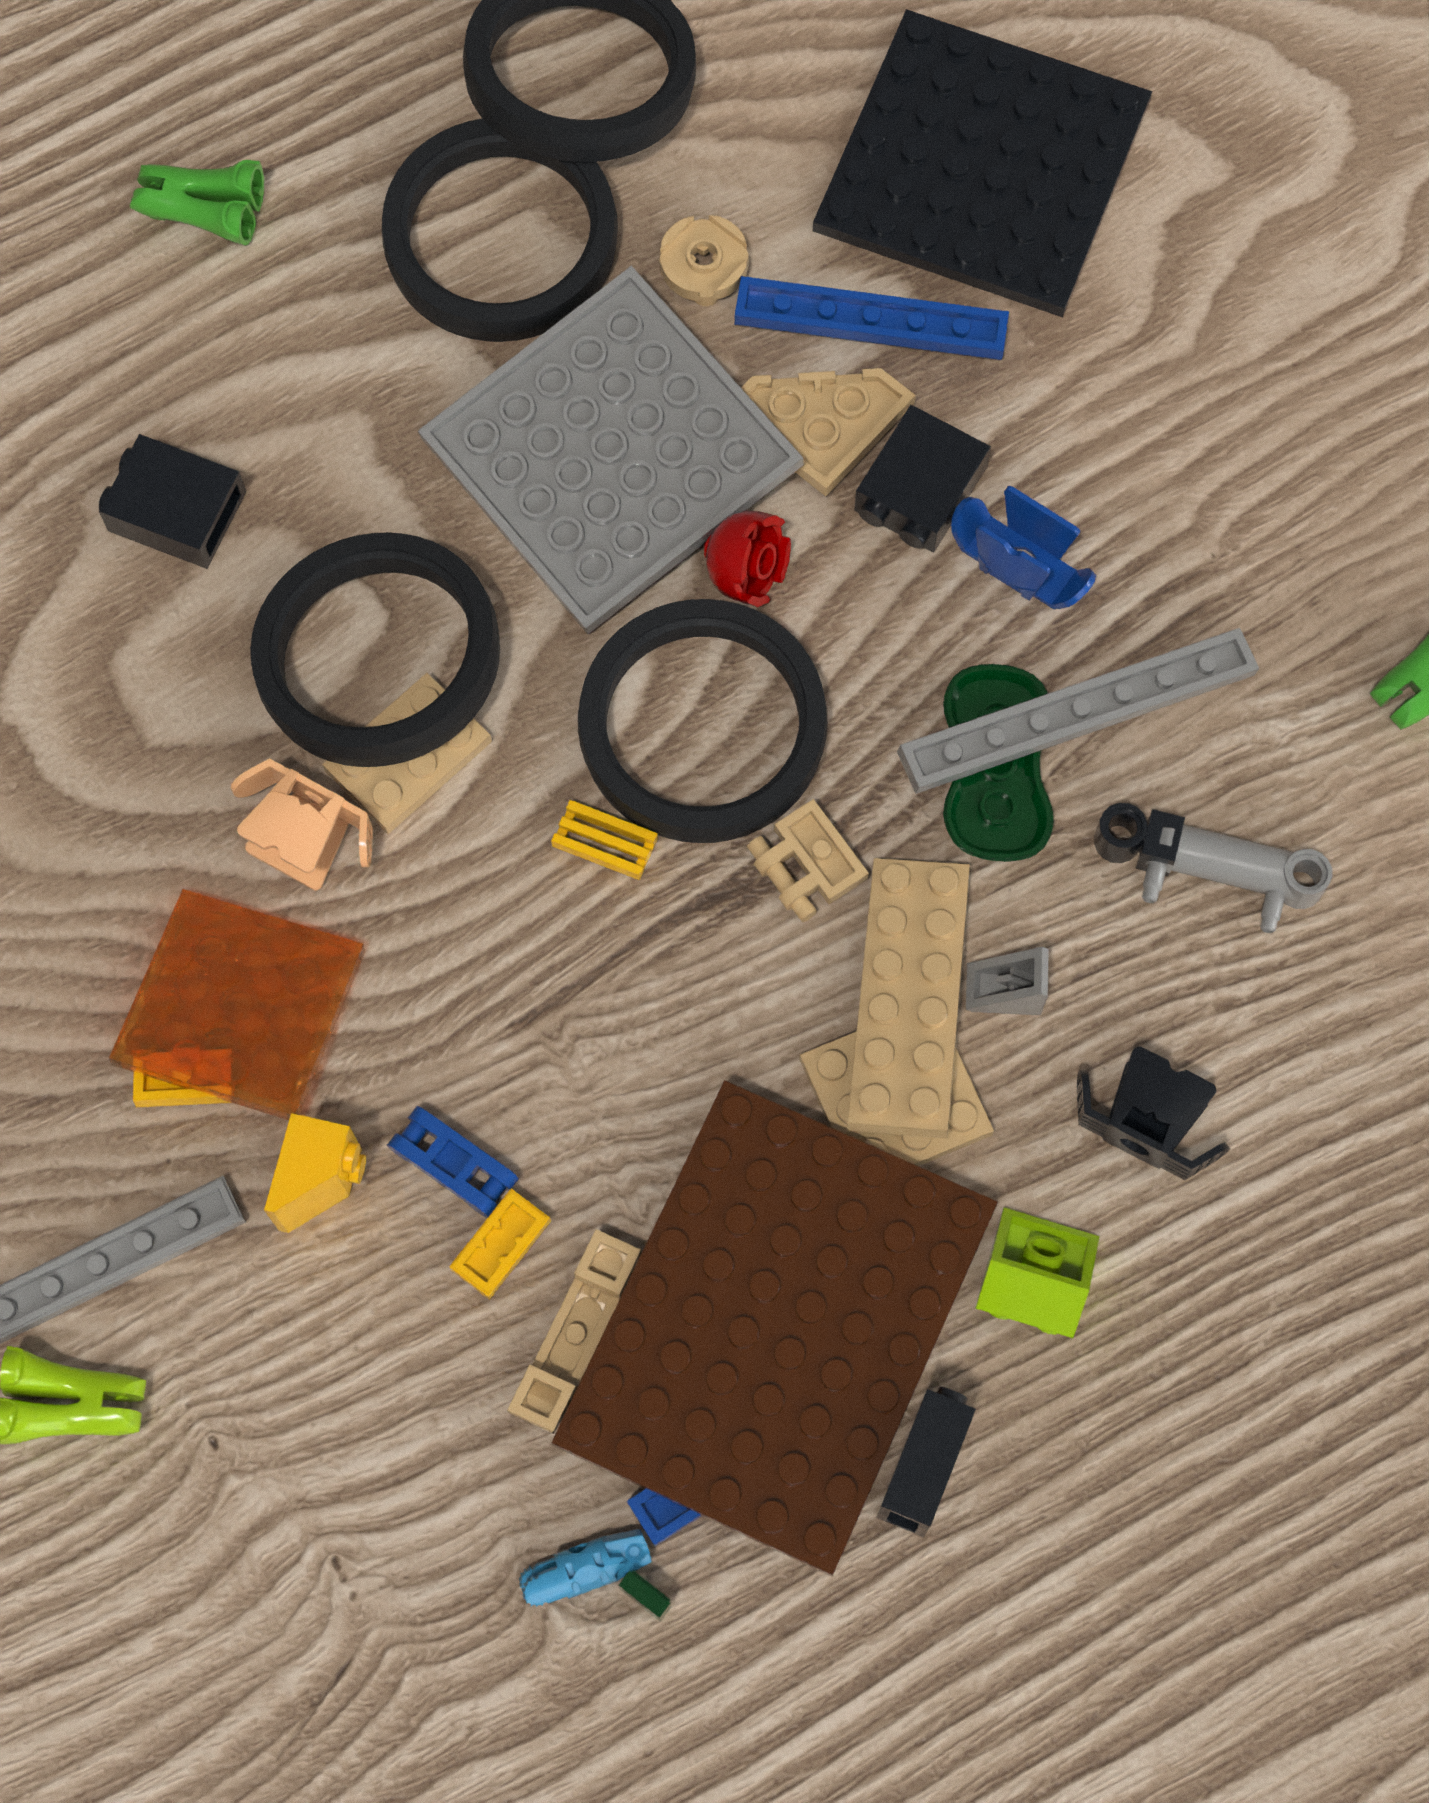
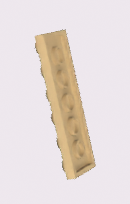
[847,858,970,1138]

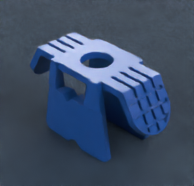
[951,486,1096,610]

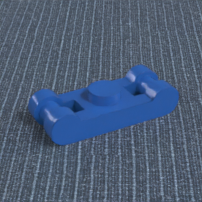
[387,1106,519,1218]

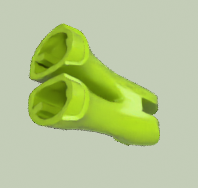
[0,1346,146,1445]

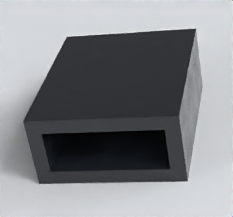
[854,405,991,553]
[99,434,246,569]
[876,1387,976,1538]

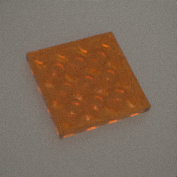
[109,889,365,1120]

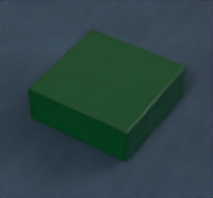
[618,1570,672,1622]

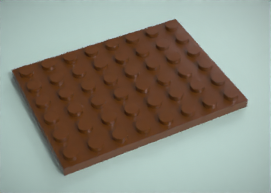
[551,1080,998,1577]

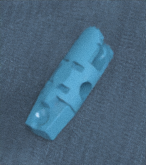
[519,1529,652,1607]

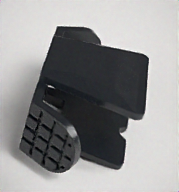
[1077,1047,1230,1180]

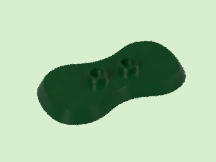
[943,664,1054,862]

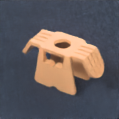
[230,758,373,891]

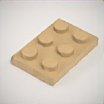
[322,673,492,834]

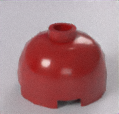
[704,510,791,607]

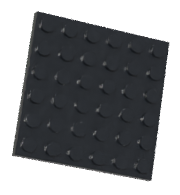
[812,9,1153,317]

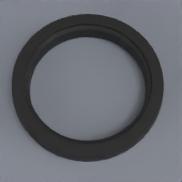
[463,0,696,162]
[382,118,618,342]
[250,532,500,767]
[578,599,828,843]

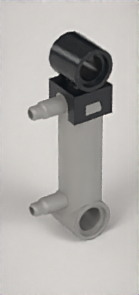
[1094,803,1332,933]

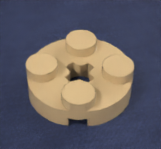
[659,215,749,307]

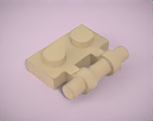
[747,799,869,922]

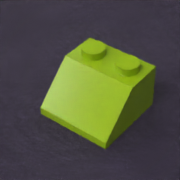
[975,1207,1100,1338]

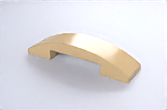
[507,1229,641,1434]

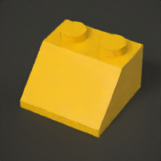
[264,1113,366,1233]

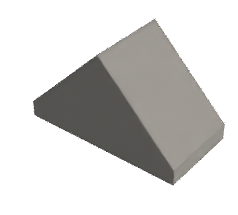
[966,947,1049,1015]

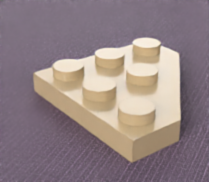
[741,368,916,496]

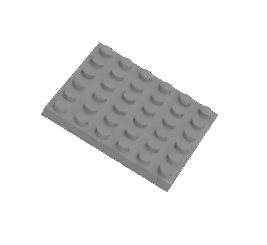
[418,265,804,634]

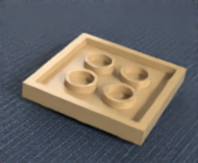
[799,1031,994,1166]

